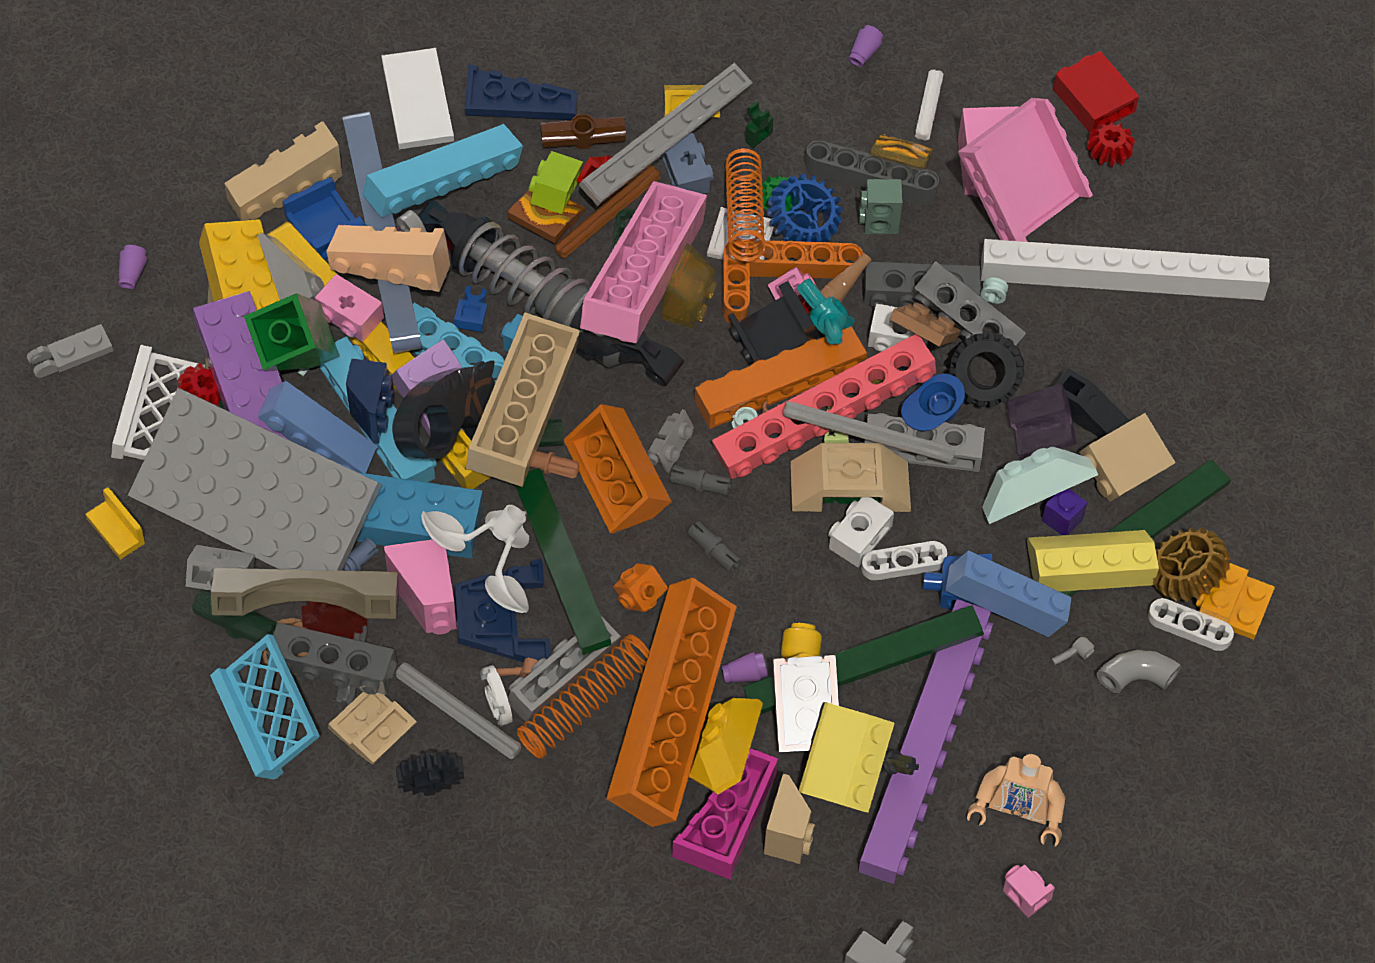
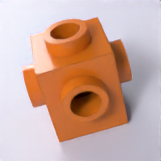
[613,563,669,612]

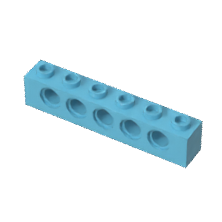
[411,302,504,383]

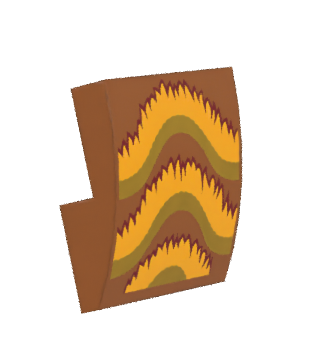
[508,190,586,244]

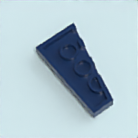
[465,64,577,120]

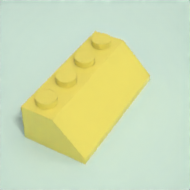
[1027,530,1159,592]

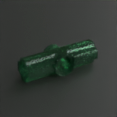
[192,590,277,643]

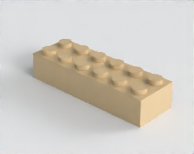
[466,313,580,487]

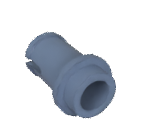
[343,538,379,571]

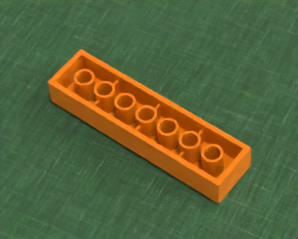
[606,577,737,827]

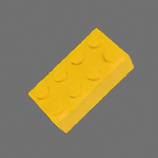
[199,219,280,310]

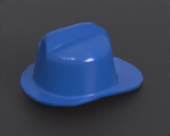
[901,374,965,431]

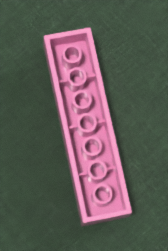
[580,181,707,343]

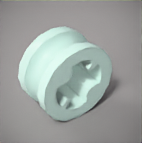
[981,277,1008,304]

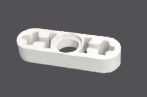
[861,541,947,580]
[1148,598,1234,651]

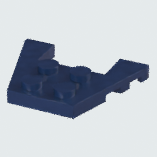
[453,559,551,662]

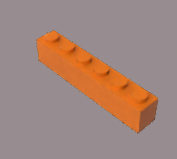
[694,326,867,429]

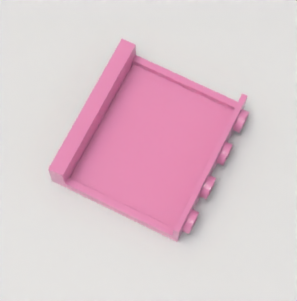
[958,98,1093,242]

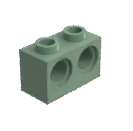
[859,179,902,234]

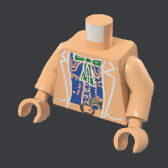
[967,754,1065,847]

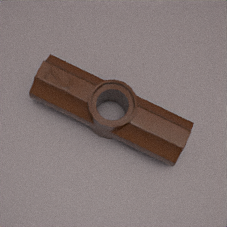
[540,114,626,149]

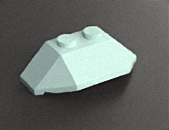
[982,446,1098,524]

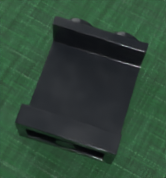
[728,281,820,365]

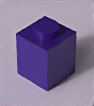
[1042,488,1087,535]

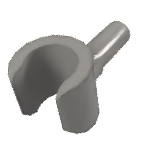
[1051,637,1094,665]

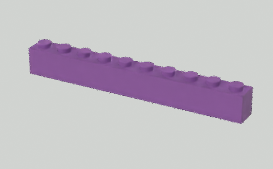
[859,599,994,884]

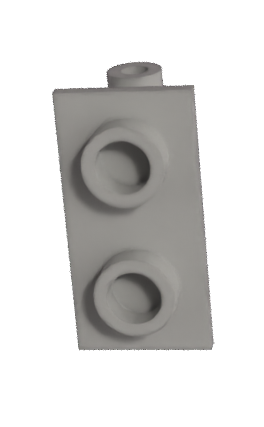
[647,409,694,473]

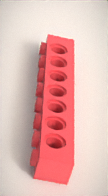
[712,334,936,479]

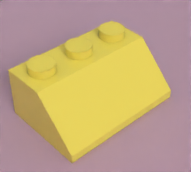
[799,702,894,813]

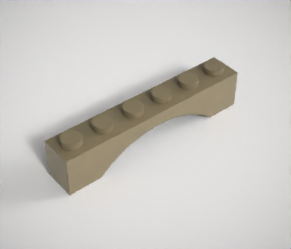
[211,568,398,619]

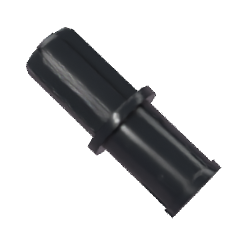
[881,749,919,775]

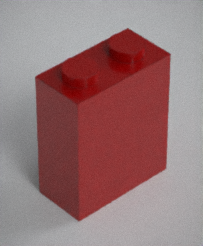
[1053,51,1139,133]

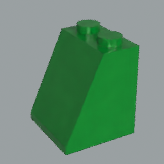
[244,293,340,371]

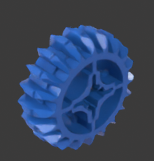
[767,173,843,242]

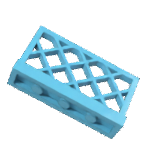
[210,634,320,779]

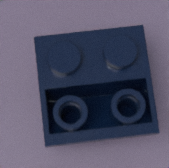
[346,358,394,444]

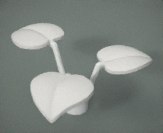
[421,505,529,613]

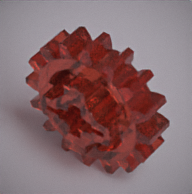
[302,601,367,639]

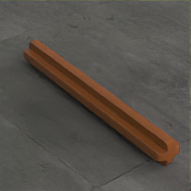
[554,166,660,258]

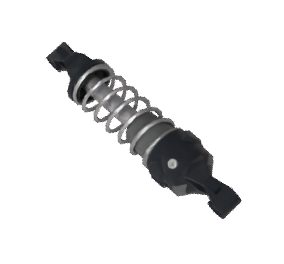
[418,200,684,386]

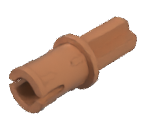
[530,451,580,478]

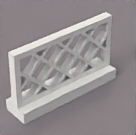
[111,345,205,460]

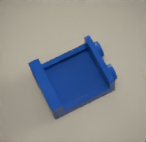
[282,177,366,260]

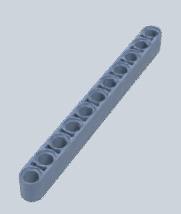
[342,111,422,354]

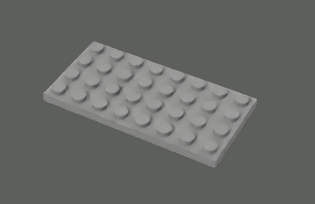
[128,388,382,571]

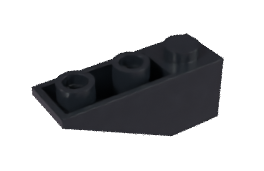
[1049,368,1130,438]

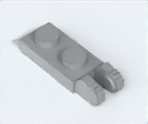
[27,324,113,378]

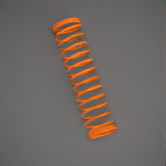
[725,148,765,262]
[517,634,650,759]

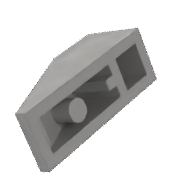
[257,233,325,301]

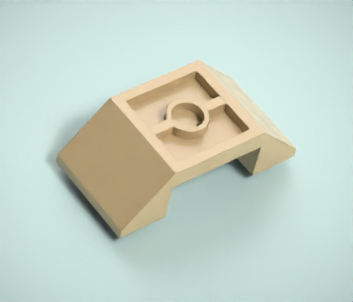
[790,443,911,512]

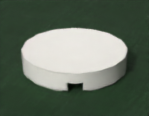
[480,665,513,726]

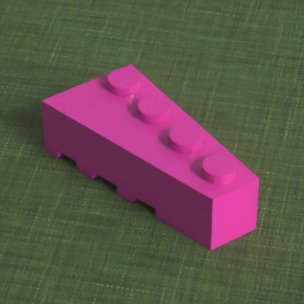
[672,748,778,880]

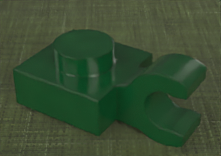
[745,101,774,148]

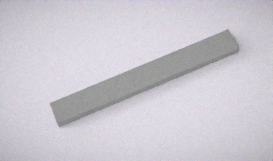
[579,62,753,206]

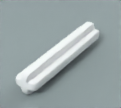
[915,69,943,141]

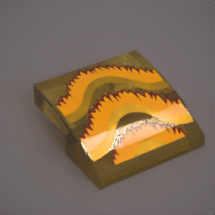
[870,134,935,169]

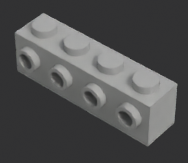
[508,616,621,722]

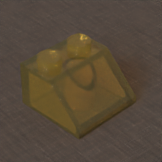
[661,243,718,329]

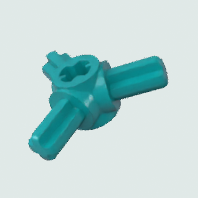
[797,278,855,345]

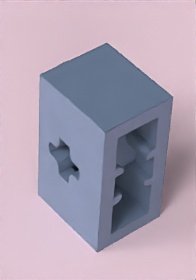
[661,133,714,194]

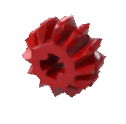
[1087,120,1135,168]
[176,362,222,406]

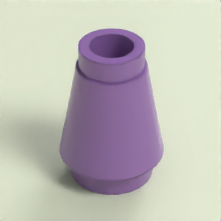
[848,25,883,67]
[118,245,148,289]
[722,652,768,683]

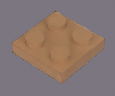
[890,302,961,347]

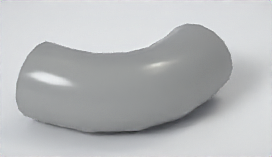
[1096,649,1182,693]

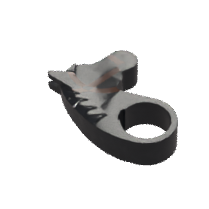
[392,360,495,460]

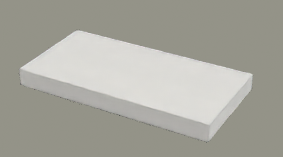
[382,48,454,149]

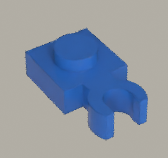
[454,286,487,332]

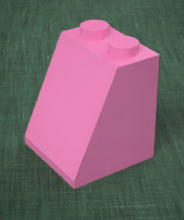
[958,106,1018,197]
[384,539,456,634]

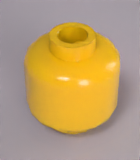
[781,623,822,659]

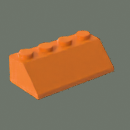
[563,404,672,534]

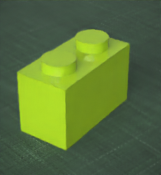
[529,151,583,214]

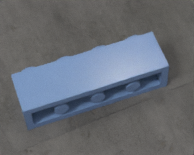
[257,381,377,473]
[946,550,1071,637]

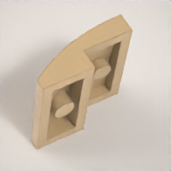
[328,692,417,764]

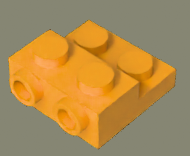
[1195,563,1275,640]

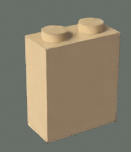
[1079,413,1175,502]

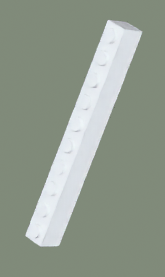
[981,239,1270,300]

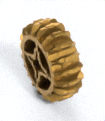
[1153,527,1230,603]

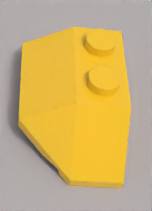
[689,698,763,795]

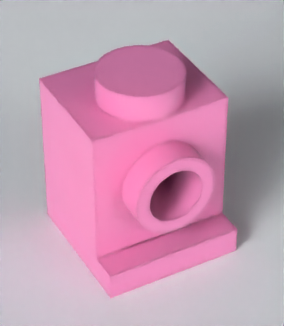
[1003,864,1055,918]

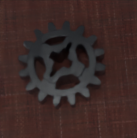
[396,751,465,796]

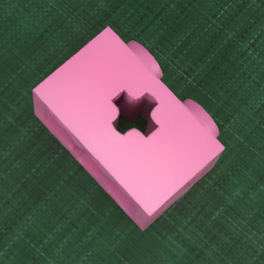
[315,274,384,342]

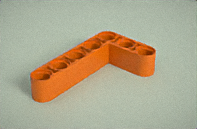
[722,240,863,324]

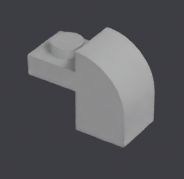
[845,921,914,963]

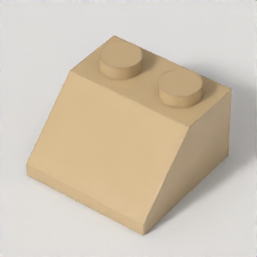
[764,774,815,864]

